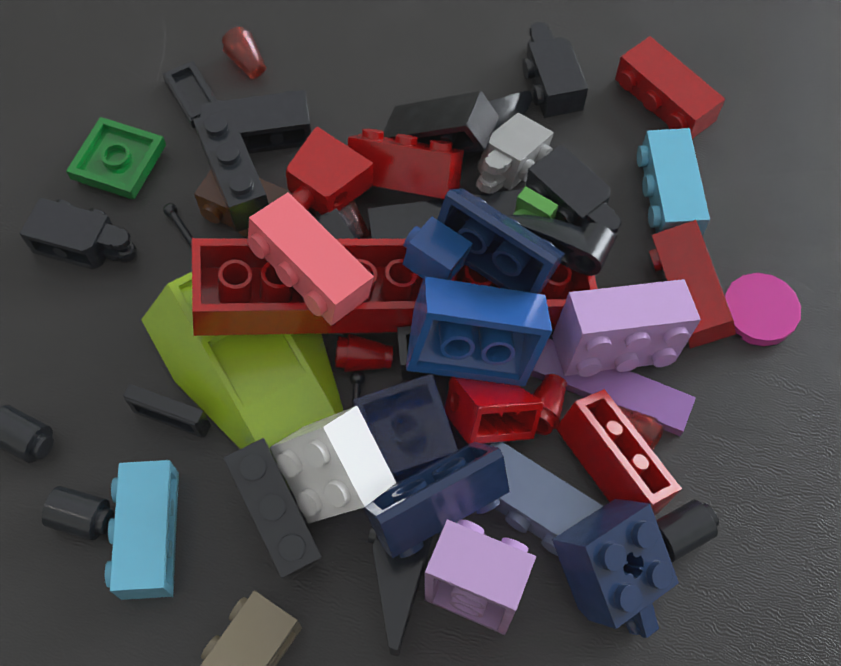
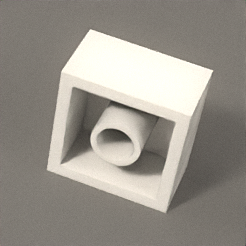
[270,406,396,523]

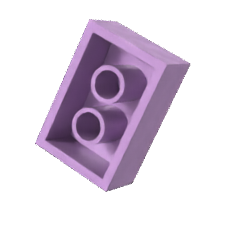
[552,279,701,377]
[425,519,536,635]

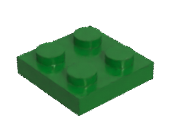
[66,117,166,200]

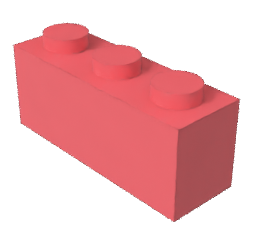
[247,192,374,326]

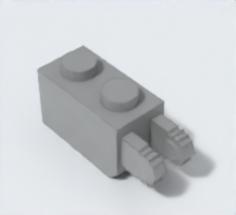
[476,113,554,194]

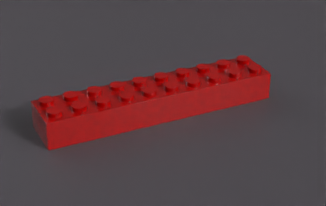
[192,238,598,336]

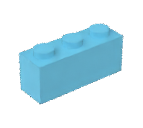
[637,128,710,236]
[105,460,179,600]

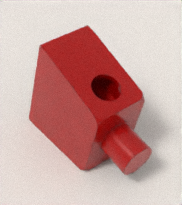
[286,126,373,215]
[444,377,544,444]

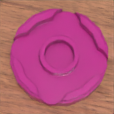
[725,273,801,346]

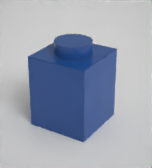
[402,216,473,280]

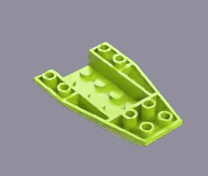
[141,272,344,491]

